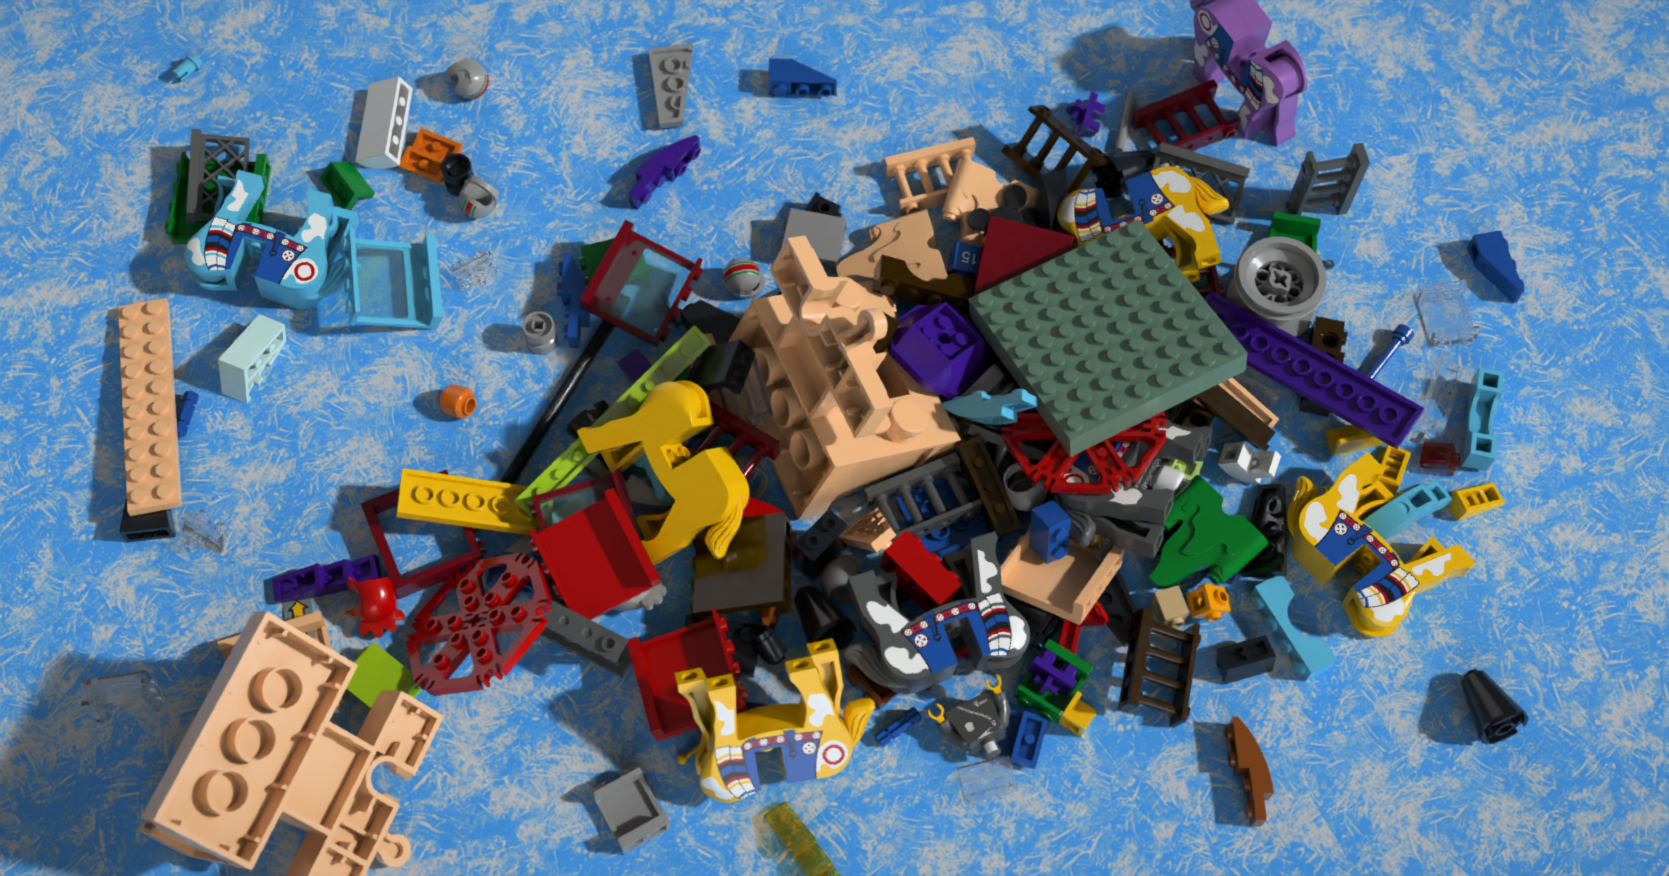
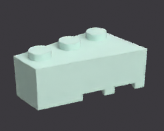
[217,314,286,404]

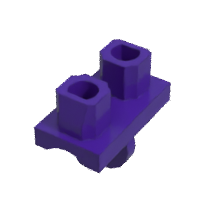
[1066,92,1106,137]
[1026,649,1077,696]

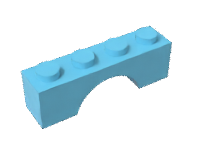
[1462,367,1504,471]
[1250,576,1337,681]

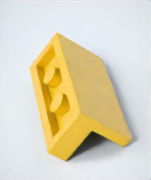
[1324,425,1386,456]

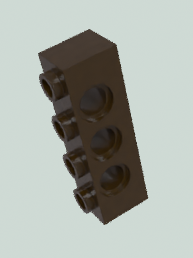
[1299,316,1347,417]

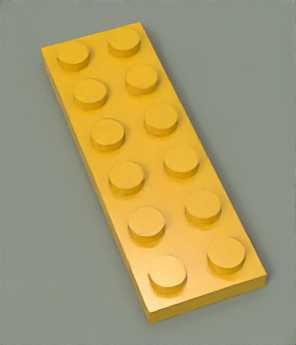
[396,468,553,536]

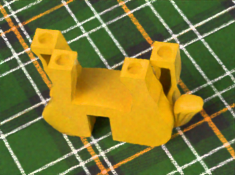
[577,380,749,565]

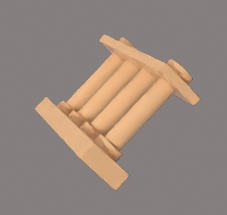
[884,137,976,216]

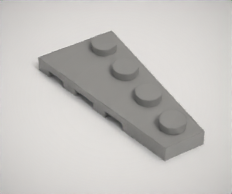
[648,43,693,129]

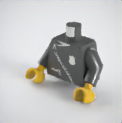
[927,674,1010,759]

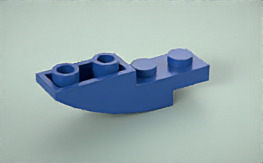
[557,252,590,349]

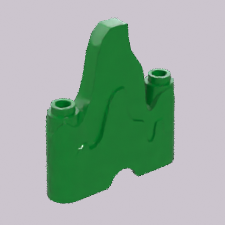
[1148,475,1268,589]

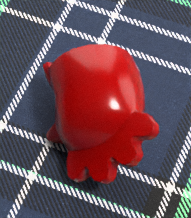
[345,577,406,638]

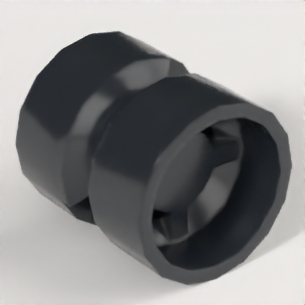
[441,153,474,197]

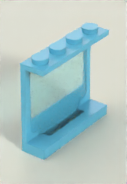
[341,228,443,329]

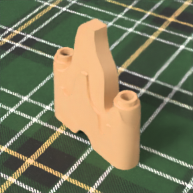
[942,159,1042,246]
[836,209,948,300]

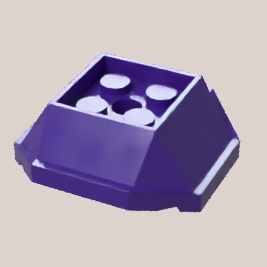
[887,302,987,400]

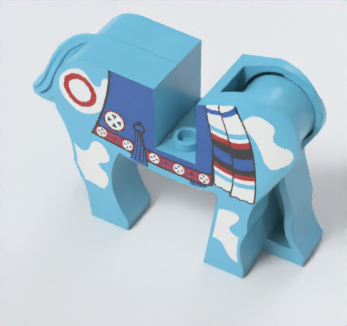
[184,170,362,309]

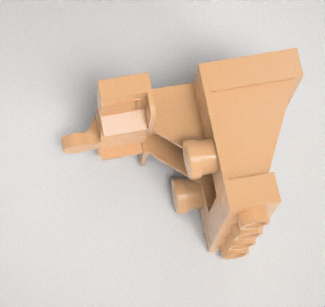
[728,236,961,520]
[139,612,444,876]

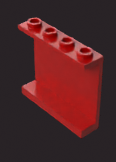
[529,488,662,620]

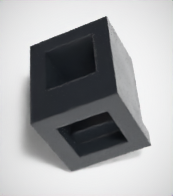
[805,192,843,217]

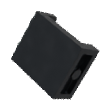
[687,339,756,397]
[794,509,847,583]

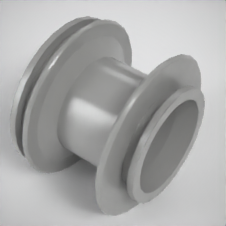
[1225,237,1326,338]

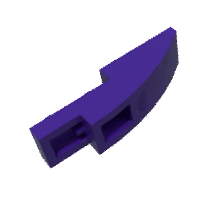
[629,135,701,210]

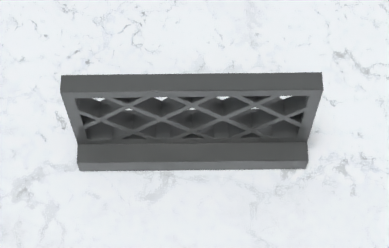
[186,129,250,224]
[1151,142,1250,224]

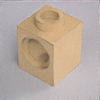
[1151,585,1190,629]

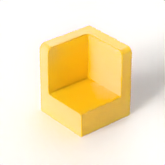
[1059,691,1097,737]

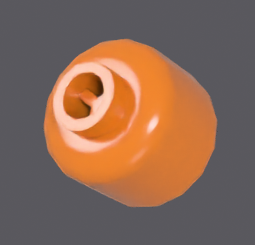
[439,384,477,419]

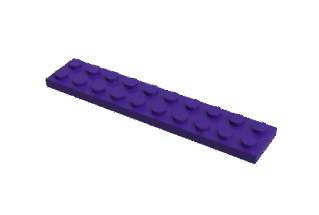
[1204,291,1424,449]

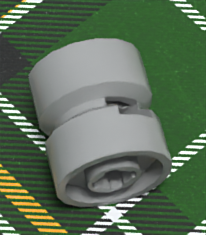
[522,311,558,355]

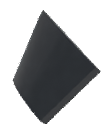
[1034,169,1068,231]

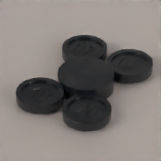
[967,185,1041,232]

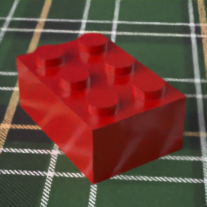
[880,530,962,613]

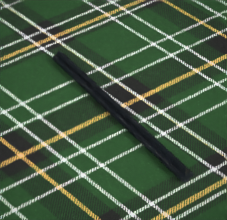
[499,294,631,484]

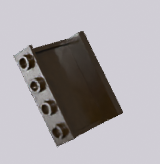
[690,512,792,622]

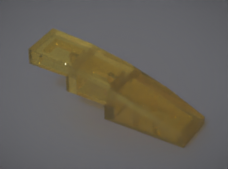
[763,801,841,876]

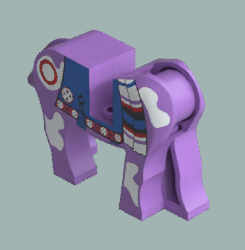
[1190,0,1308,146]

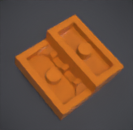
[399,128,464,184]

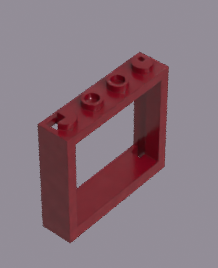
[361,469,487,599]

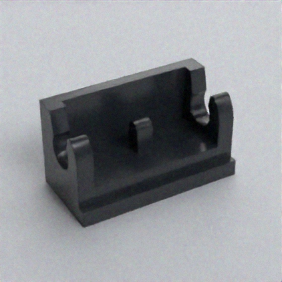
[1216,635,1276,685]

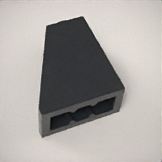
[681,300,741,344]

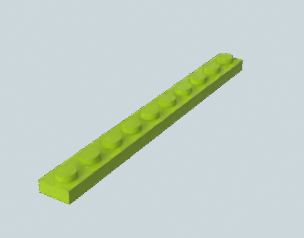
[514,325,712,519]

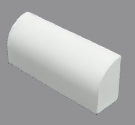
[355,76,413,169]

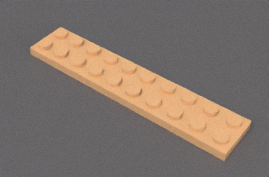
[118,298,182,516]

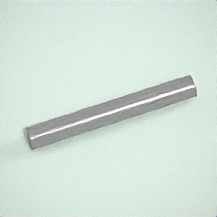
[1114,92,1136,152]

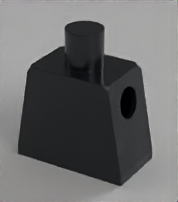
[120,497,176,543]

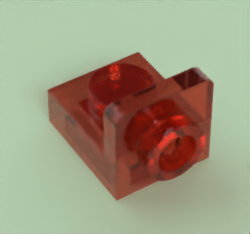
[1419,442,1461,476]

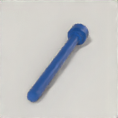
[1366,324,1414,380]

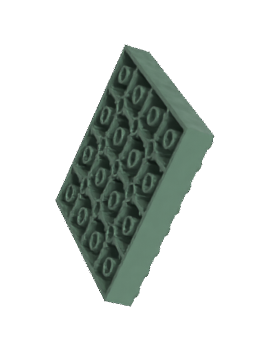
[969,219,1248,457]

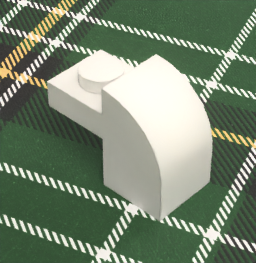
[1217,442,1281,484]

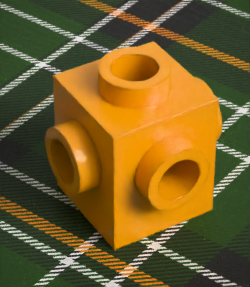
[1186,583,1231,622]

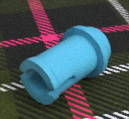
[172,54,202,82]

